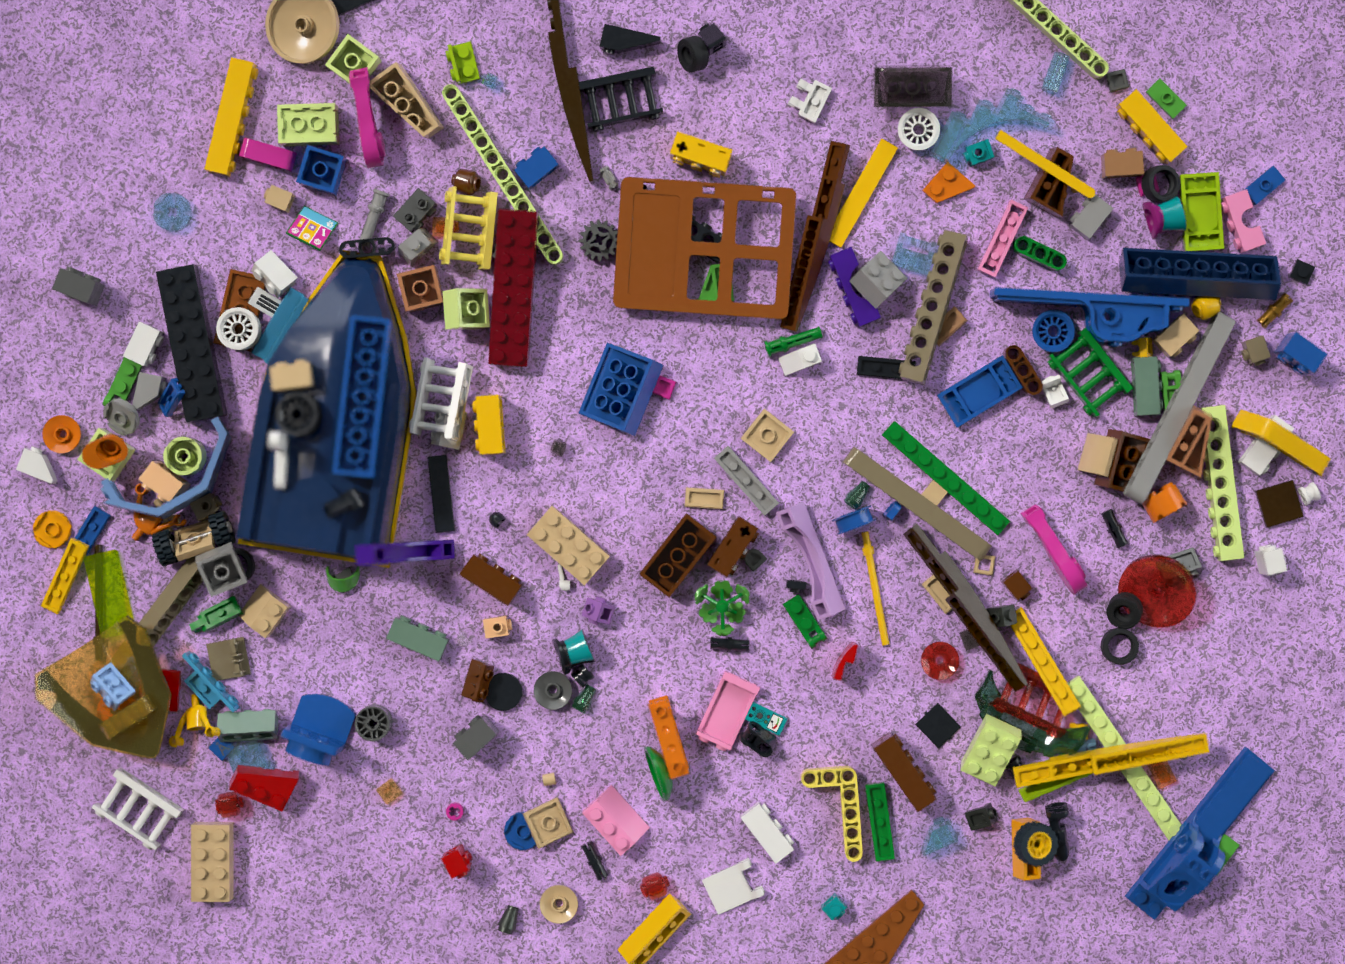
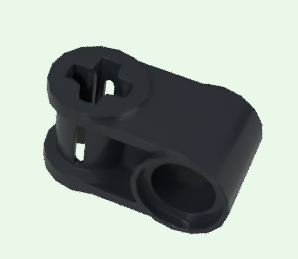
[739,721,777,757]

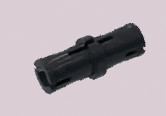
[1101,509,1128,548]
[710,637,749,652]
[581,841,608,881]

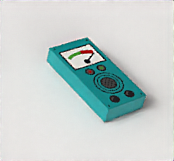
[745,702,788,736]

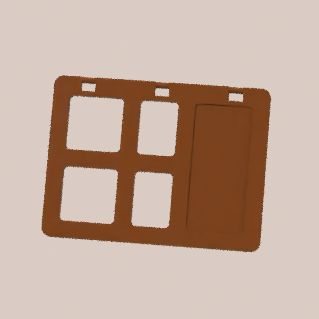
[613,177,796,319]

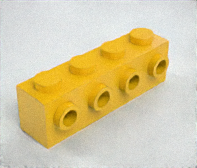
[1116,89,1188,165]
[617,893,691,964]

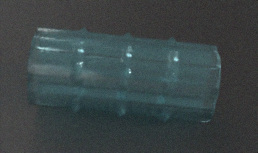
[1041,52,1070,95]

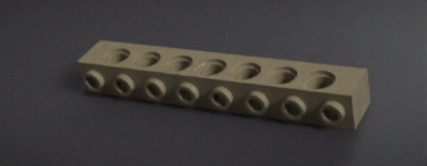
[899,229,968,386]

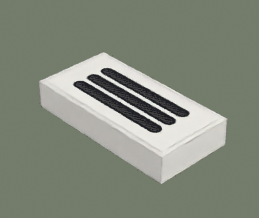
[248,287,281,317]

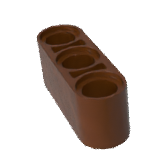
[1003,345,1043,396]

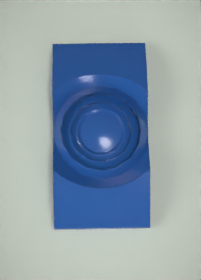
[937,355,1023,428]

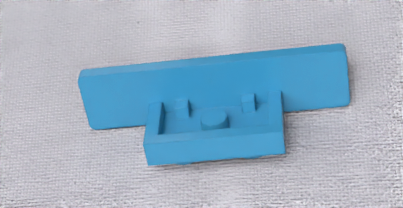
[182,651,240,713]

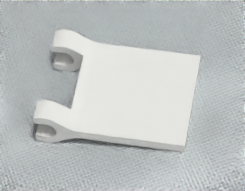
[702,858,765,915]

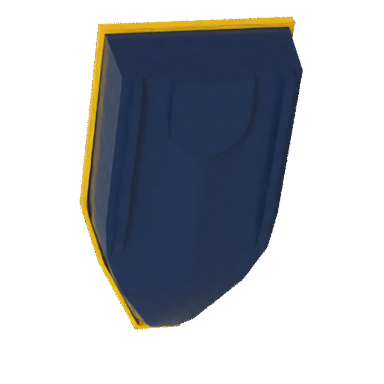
[236,250,417,568]

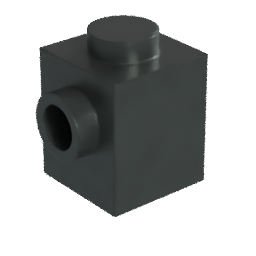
[986,604,1017,627]

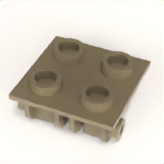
[206,637,251,681]

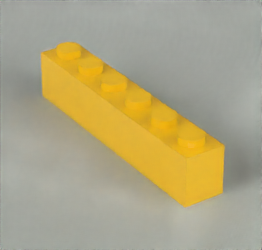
[204,57,258,177]

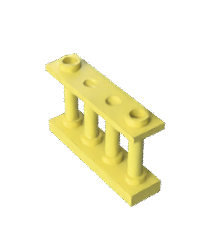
[439,187,498,270]

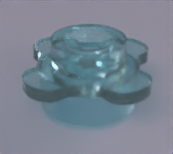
[481,73,501,89]

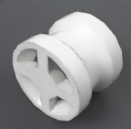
[1298,482,1321,506]

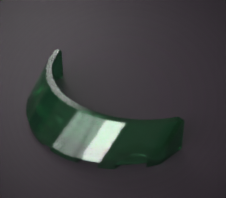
[975,669,1090,757]

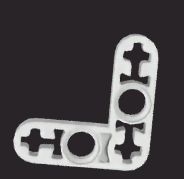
[269,432,289,490]

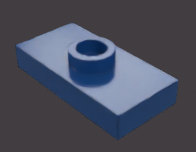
[1244,165,1286,205]

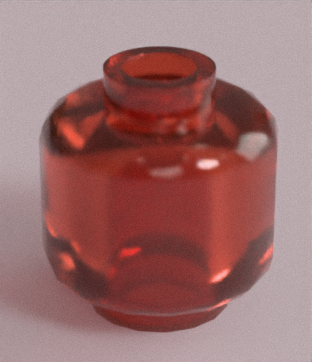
[215,791,244,818]
[640,872,670,900]

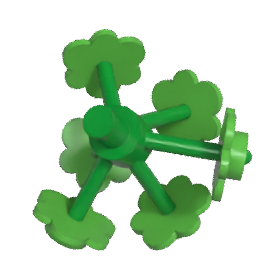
[695,580,750,636]

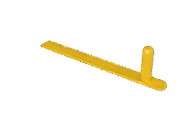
[995,130,1095,198]

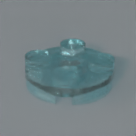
[153,193,193,232]

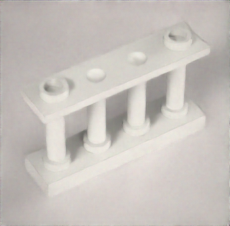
[409,357,473,442]
[91,767,184,850]

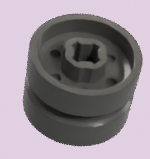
[355,704,393,741]

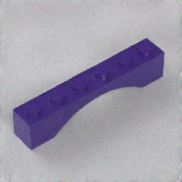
[355,540,455,565]

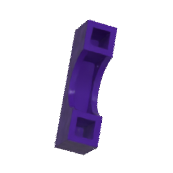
[828,246,881,327]

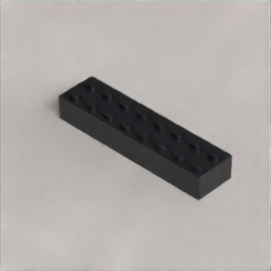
[156,264,228,423]

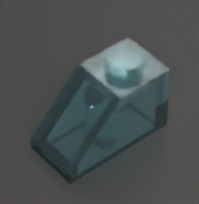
[920,816,958,857]

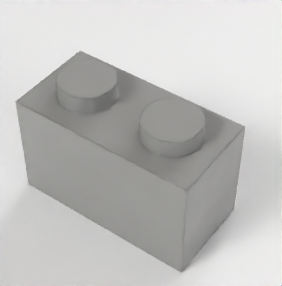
[1069,194,1114,240]

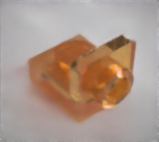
[432,217,460,237]

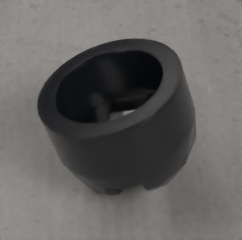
[489,512,506,529]

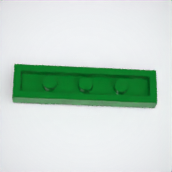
[865,782,895,862]

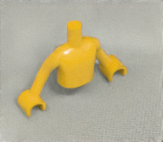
[168,694,220,748]

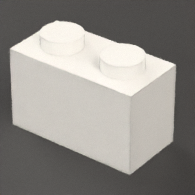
[251,250,298,298]
[123,322,164,367]
[1254,544,1287,575]

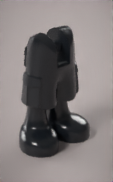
[1045,802,1069,861]

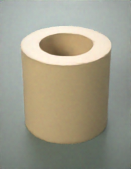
[542,773,556,787]

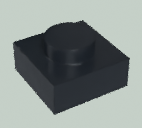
[1289,259,1315,285]
[786,579,806,593]

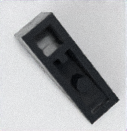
[599,24,661,55]

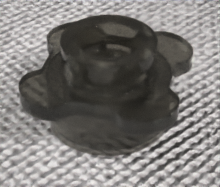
[550,438,566,457]

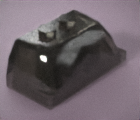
[874,65,952,107]

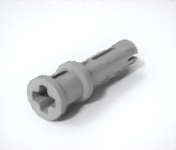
[358,189,390,248]

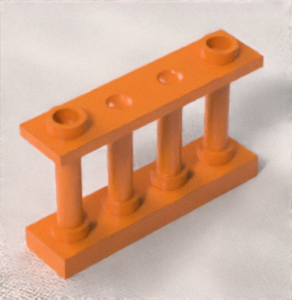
[648,695,689,779]

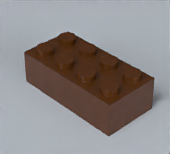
[639,513,717,598]
[871,731,937,812]

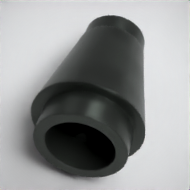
[497,905,519,935]

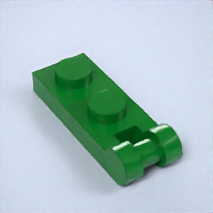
[783,594,828,649]

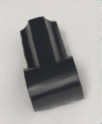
[323,487,365,520]

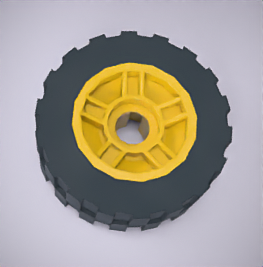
[1013,821,1058,867]

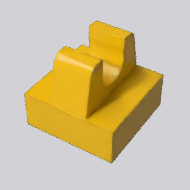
[1131,338,1153,357]

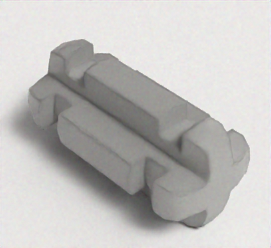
[600,166,618,190]

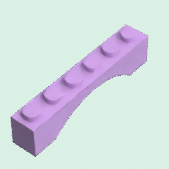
[776,502,845,620]

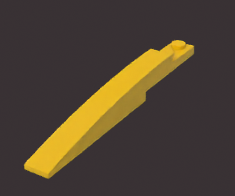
[1012,733,1209,788]

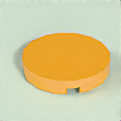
[33,510,72,548]

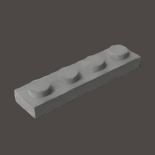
[714,446,779,516]

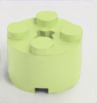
[163,437,207,475]

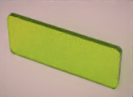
[84,550,134,638]

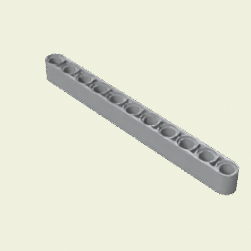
[1123,312,1235,504]

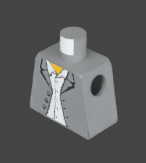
[398,228,438,267]

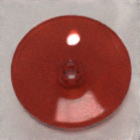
[1118,555,1197,628]

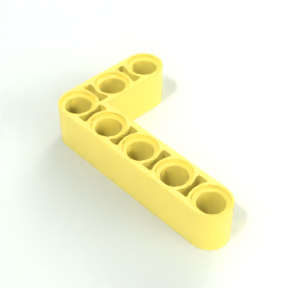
[801,766,863,862]

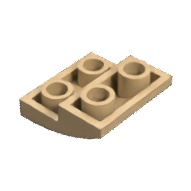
[1077,433,1118,477]

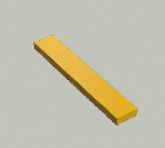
[829,138,898,248]
[1010,607,1081,717]

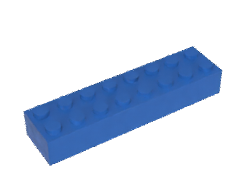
[333,315,393,479]

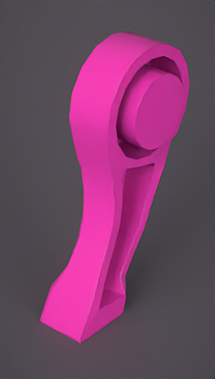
[349,67,386,169]
[1020,504,1087,595]

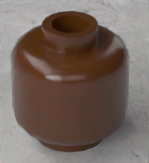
[451,169,481,195]

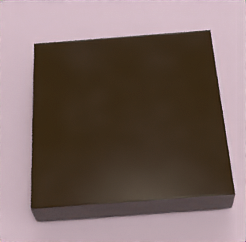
[1255,480,1304,528]

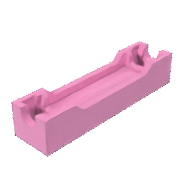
[977,200,1028,278]

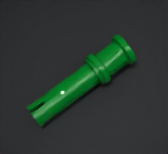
[764,326,823,358]

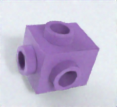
[582,596,616,625]

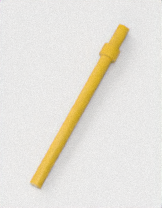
[861,531,889,646]

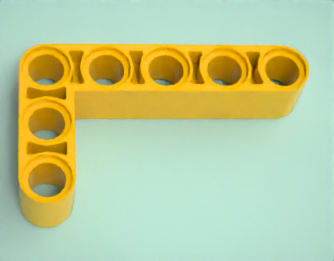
[1231,409,1331,476]

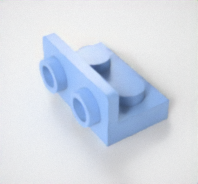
[90,662,136,711]

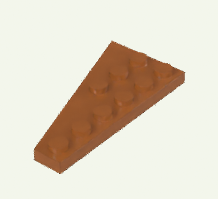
[824,889,924,964]

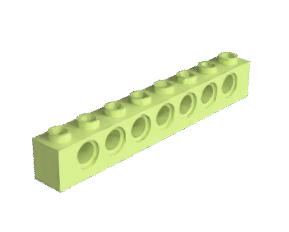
[1200,405,1244,561]

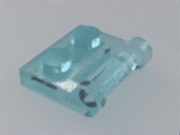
[892,232,937,276]

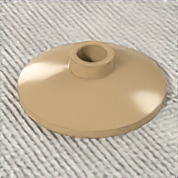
[540,885,578,924]

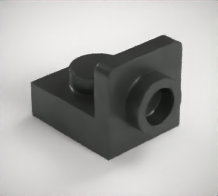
[965,802,997,831]

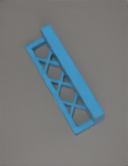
[252,286,309,364]

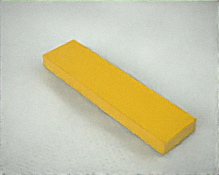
[41,537,90,615]

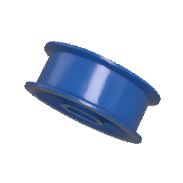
[1032,310,1075,352]
[831,505,877,535]

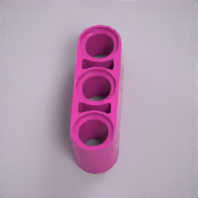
[239,138,297,172]

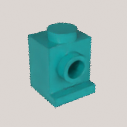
[963,139,995,167]
[821,893,848,920]

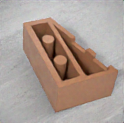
[1166,405,1212,477]

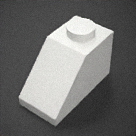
[778,344,822,376]
[16,446,57,484]

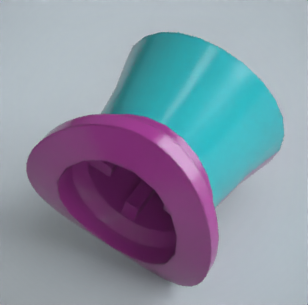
[1142,196,1186,240]

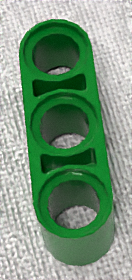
[1012,236,1067,271]

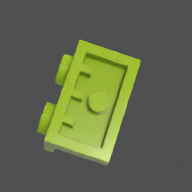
[445,41,480,85]

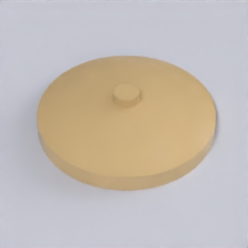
[265,0,339,64]

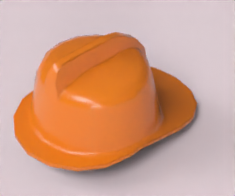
[82,434,128,469]

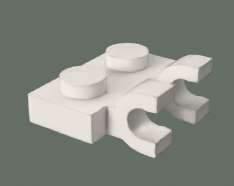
[788,79,832,124]

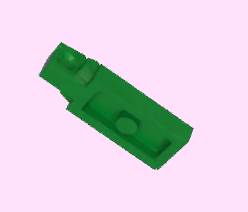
[189,596,243,634]

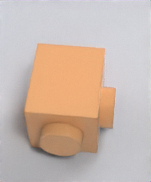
[483,615,512,639]

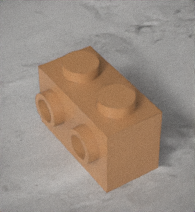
[1101,148,1144,179]

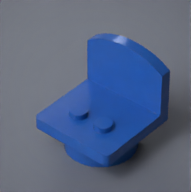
[281,694,356,766]

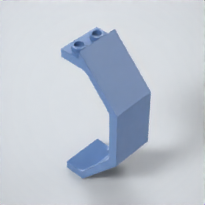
[101,417,232,519]

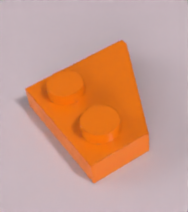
[922,162,975,203]

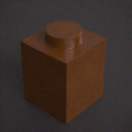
[1001,570,1033,601]

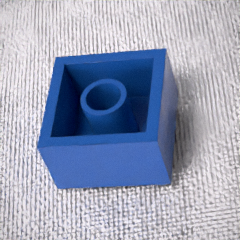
[296,145,347,196]
[1274,332,1328,375]

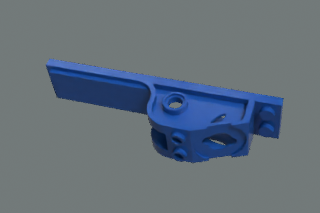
[990,287,1189,347]
[1125,747,1275,920]

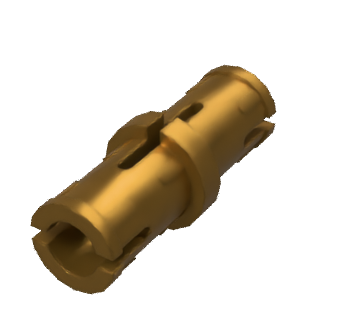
[1256,293,1293,329]

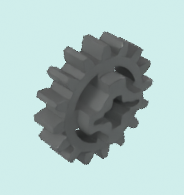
[578,219,618,262]

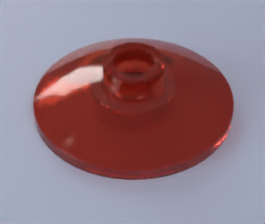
[921,641,959,680]

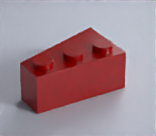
[229,765,299,812]

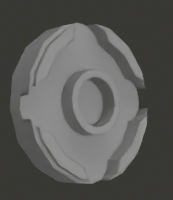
[103,399,140,435]

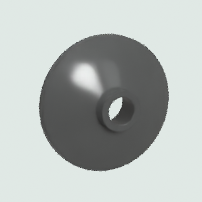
[534,671,572,710]

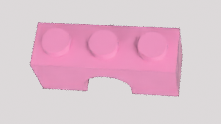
[1221,189,1266,253]

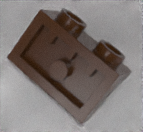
[461,659,494,703]

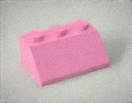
[582,785,650,856]

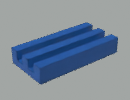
[157,378,185,417]

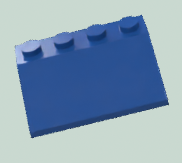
[579,342,664,436]

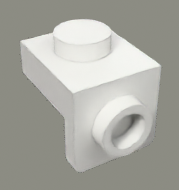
[1042,375,1069,409]

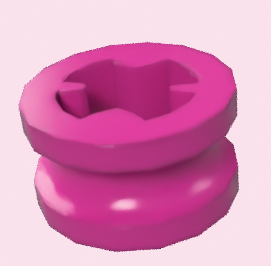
[446,802,464,821]

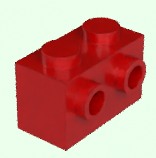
[441,844,473,879]

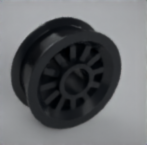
[276,392,322,437]

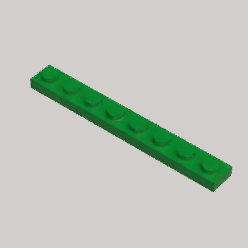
[882,421,1010,536]

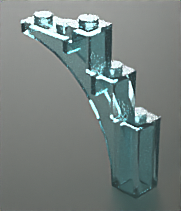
[929,88,1055,164]

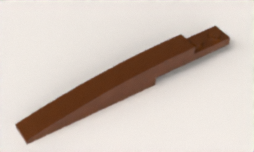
[780,141,850,332]

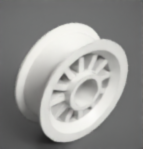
[898,108,940,150]
[216,307,261,351]

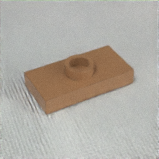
[929,306,968,346]

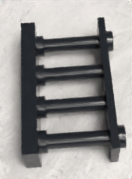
[579,66,664,132]

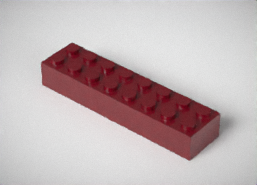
[488,208,539,367]

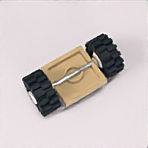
[152,511,236,567]

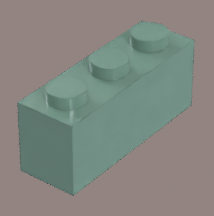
[1131,356,1163,416]
[386,615,450,661]
[217,709,279,742]

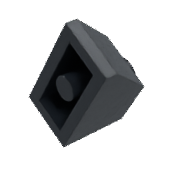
[698,23,727,55]

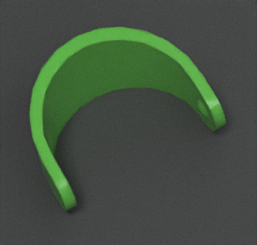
[326,566,360,592]

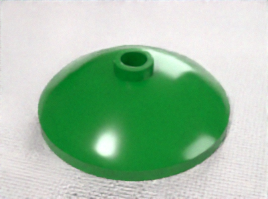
[644,746,673,802]

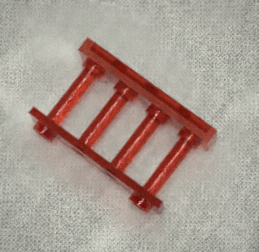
[990,663,1066,738]

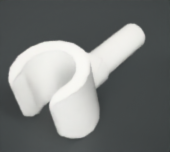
[557,564,570,591]

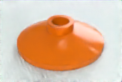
[42,415,81,453]

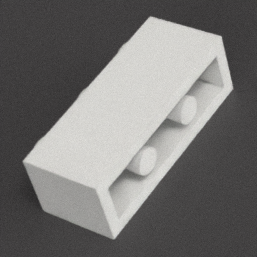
[1238,415,1294,475]
[740,802,794,864]

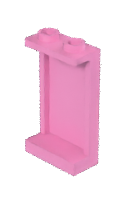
[696,670,760,752]

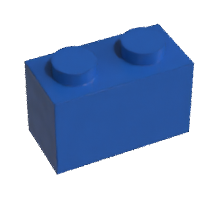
[514,146,559,190]

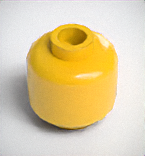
[1191,296,1222,320]

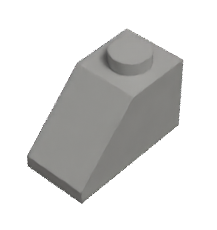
[132,372,167,411]

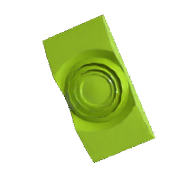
[1179,172,1224,251]

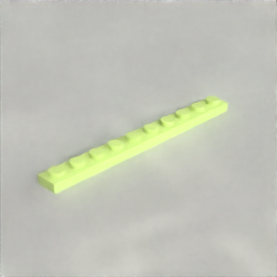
[1067,676,1181,841]

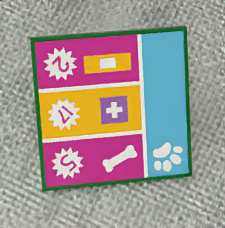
[286,206,338,251]

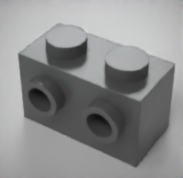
[393,188,437,233]

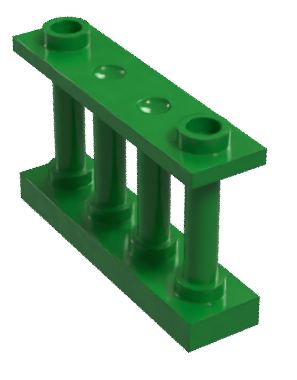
[1047,328,1133,417]

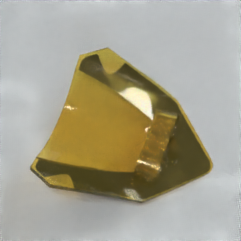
[34,615,172,759]

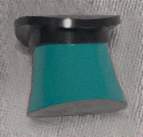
[552,629,595,675]

